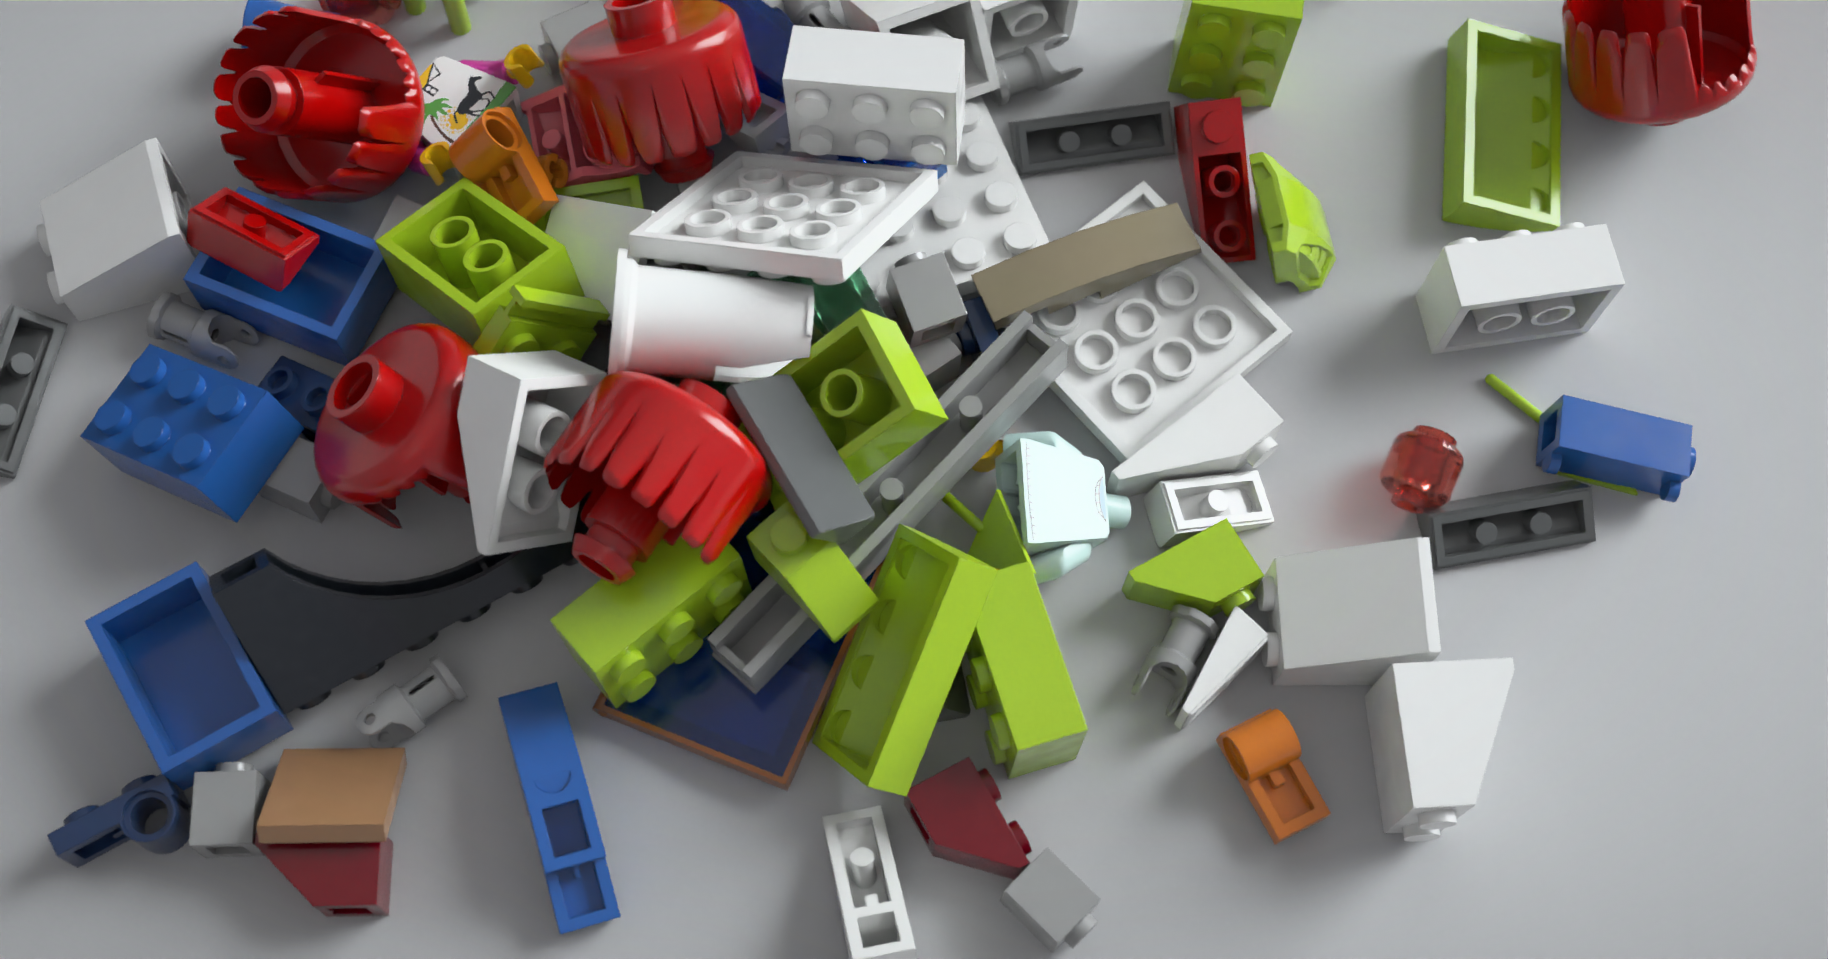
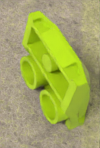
[1249,152,1336,293]

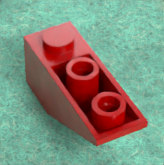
[1173,97,1256,263]

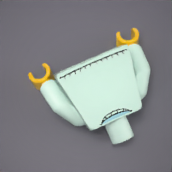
[972,431,1131,585]

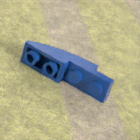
[498,682,621,935]

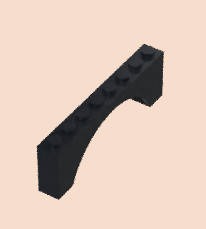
[209,369,656,714]

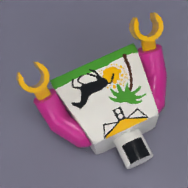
[408,44,545,186]

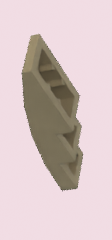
[971,203,1201,330]

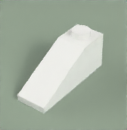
[1106,373,1284,497]
[822,805,917,959]

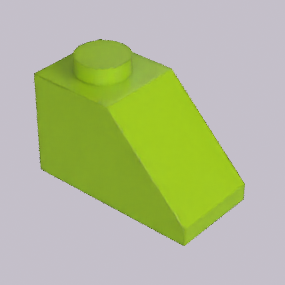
[746,500,879,643]
[1121,518,1264,618]

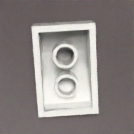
[457,350,607,556]

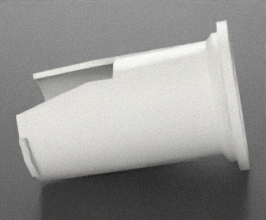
[608,248,814,383]

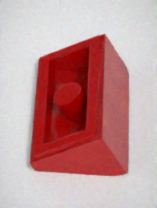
[187,187,320,292]

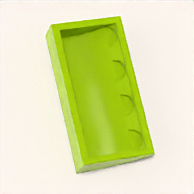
[1442,18,1562,232]
[812,523,998,797]

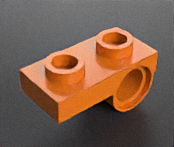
[449,107,559,225]
[1216,709,1331,845]

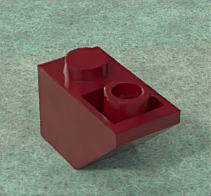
[904,757,1032,880]
[255,832,393,917]

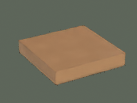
[256,748,407,844]

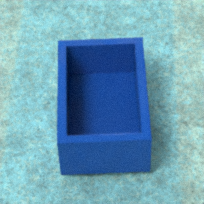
[183,187,397,366]
[80,344,304,523]
[84,561,294,791]

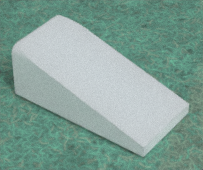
[1144,470,1274,548]
[1174,606,1269,730]

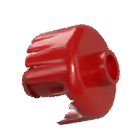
[559,0,761,184]
[1562,0,1757,126]
[213,6,425,203]
[313,323,480,529]
[544,371,773,585]

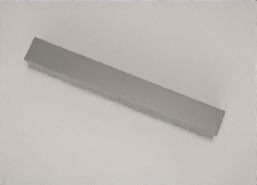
[707,310,1069,695]

